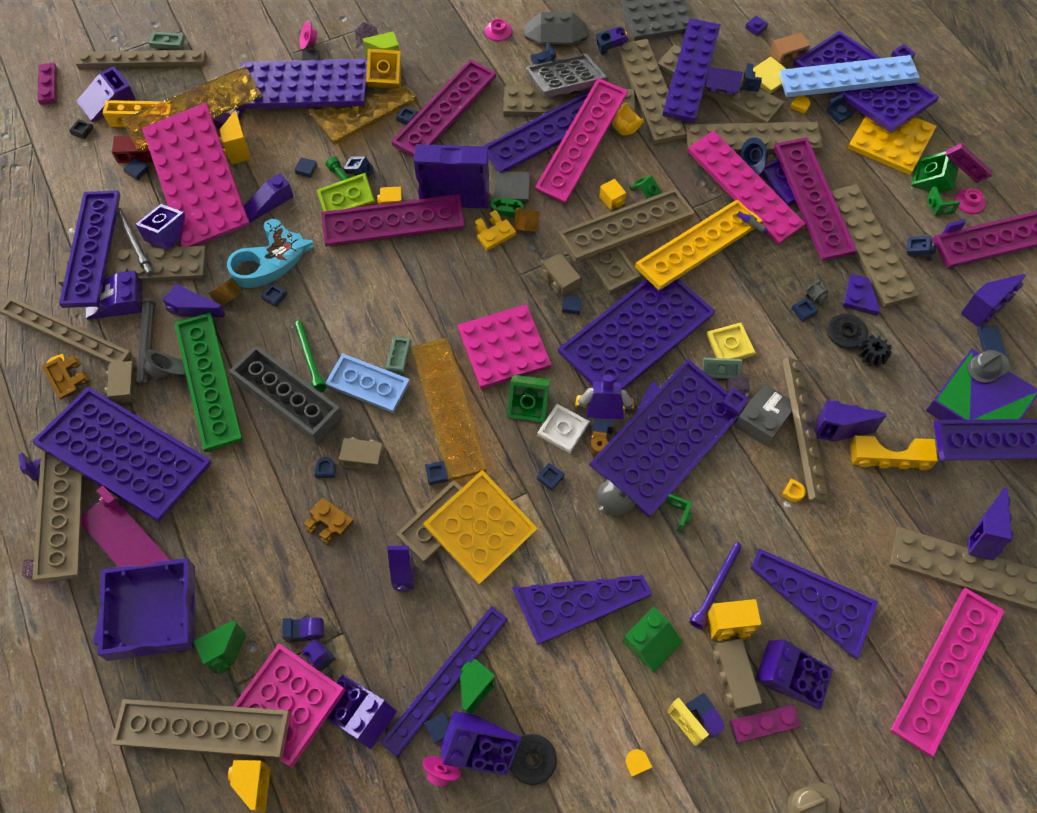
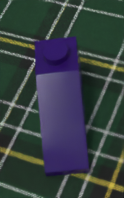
[244,173,294,223]
[163,284,226,317]
[387,545,415,592]

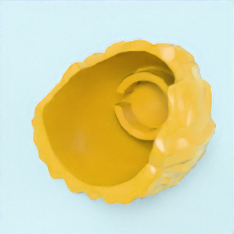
[611,102,644,135]

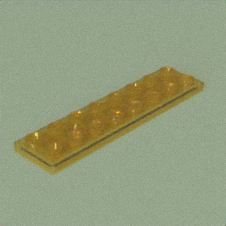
[121,65,262,151]
[412,337,487,482]

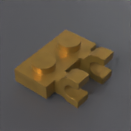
[42,355,90,400]
[304,497,354,545]

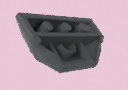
[525,12,588,45]

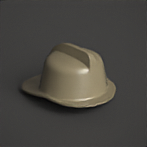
[787,782,840,813]

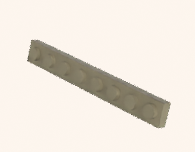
[76,50,207,68]
[0,297,132,364]
[783,357,829,503]

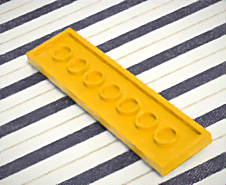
[635,199,763,290]

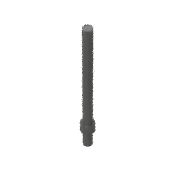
[117,208,154,277]

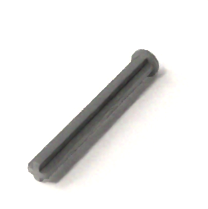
[136,299,156,385]

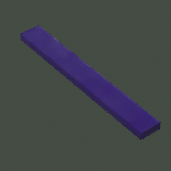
[380,606,508,758]

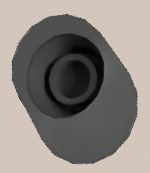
[143,350,186,379]
[967,350,1010,383]

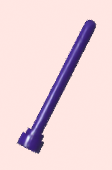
[689,542,742,630]

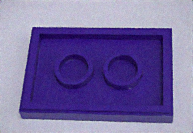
[761,159,796,206]

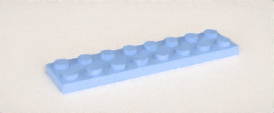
[779,55,920,97]

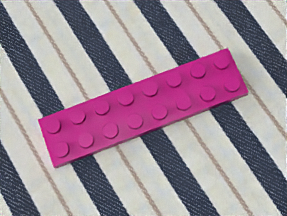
[535,78,628,204]
[687,131,806,245]
[890,588,1005,757]

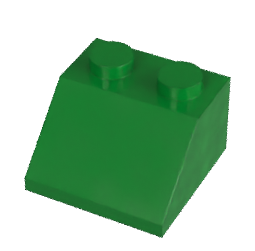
[911,152,959,193]
[507,375,551,422]
[622,607,682,673]
[194,620,246,673]
[460,659,496,714]

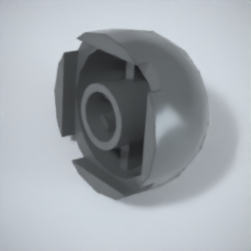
[596,478,636,516]

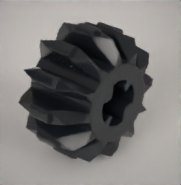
[858,335,892,367]

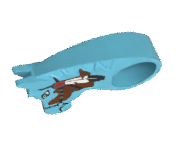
[227,219,314,288]

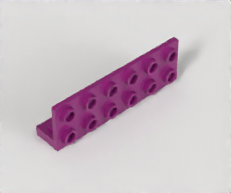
[82,485,170,567]

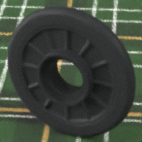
[827,314,868,349]
[510,734,557,785]

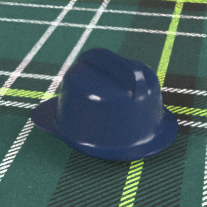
[741,137,768,176]

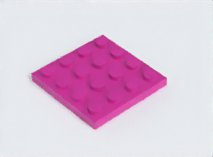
[457,304,551,390]
[233,643,346,768]

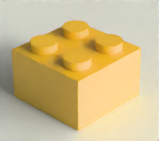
[707,599,761,642]

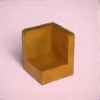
[513,208,540,232]
[209,278,243,306]

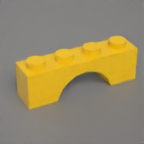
[850,436,938,470]

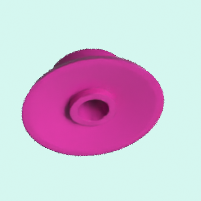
[484,18,512,42]
[300,20,317,49]
[954,188,986,214]
[423,756,461,787]

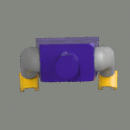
[575,375,635,420]

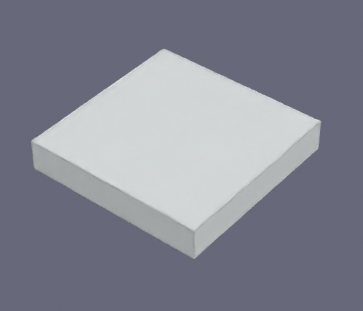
[537,404,590,454]

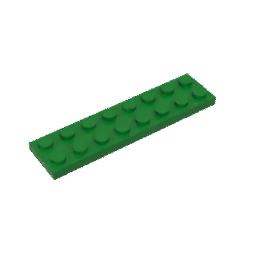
[174,313,243,453]

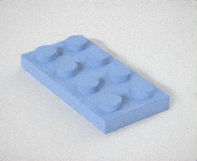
[326,353,410,414]

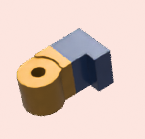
[590,418,614,457]

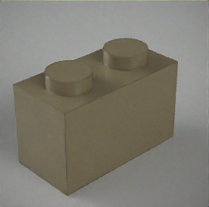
[541,253,581,297]
[105,361,137,405]
[339,437,384,472]

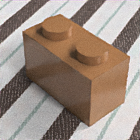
[770,32,810,65]

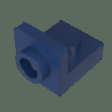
[531,44,556,65]
[742,63,762,92]
[826,94,853,124]
[343,156,374,179]
[906,236,936,260]

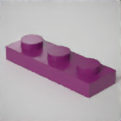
[37,62,57,105]
[946,143,993,183]
[730,704,801,744]

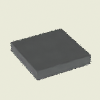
[494,171,530,203]

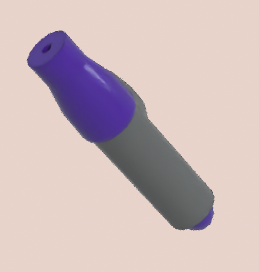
[737,211,768,233]

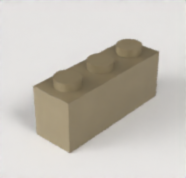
[712,638,762,712]

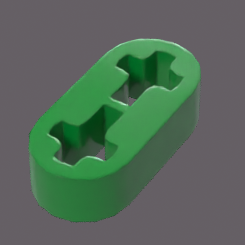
[491,198,523,218]

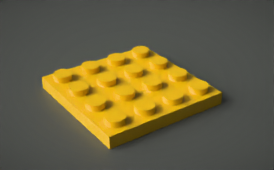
[847,116,937,175]
[423,470,538,585]

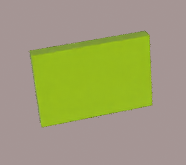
[317,173,376,212]

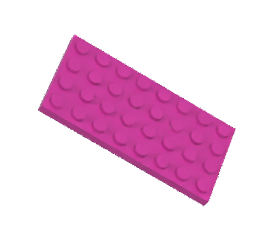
[142,103,250,247]

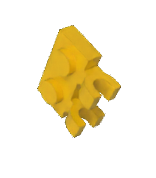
[475,210,516,251]

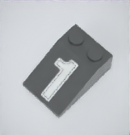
[735,384,792,447]

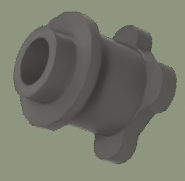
[804,279,828,304]

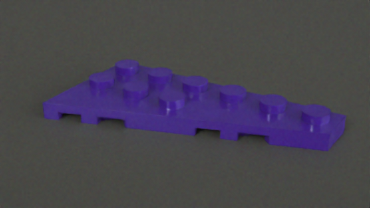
[750,548,878,660]
[512,575,652,646]

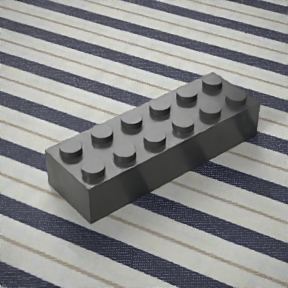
[229,345,343,444]

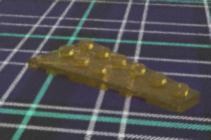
[307,86,417,145]

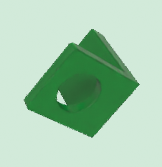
[630,175,662,199]
[927,187,960,216]
[666,494,693,533]

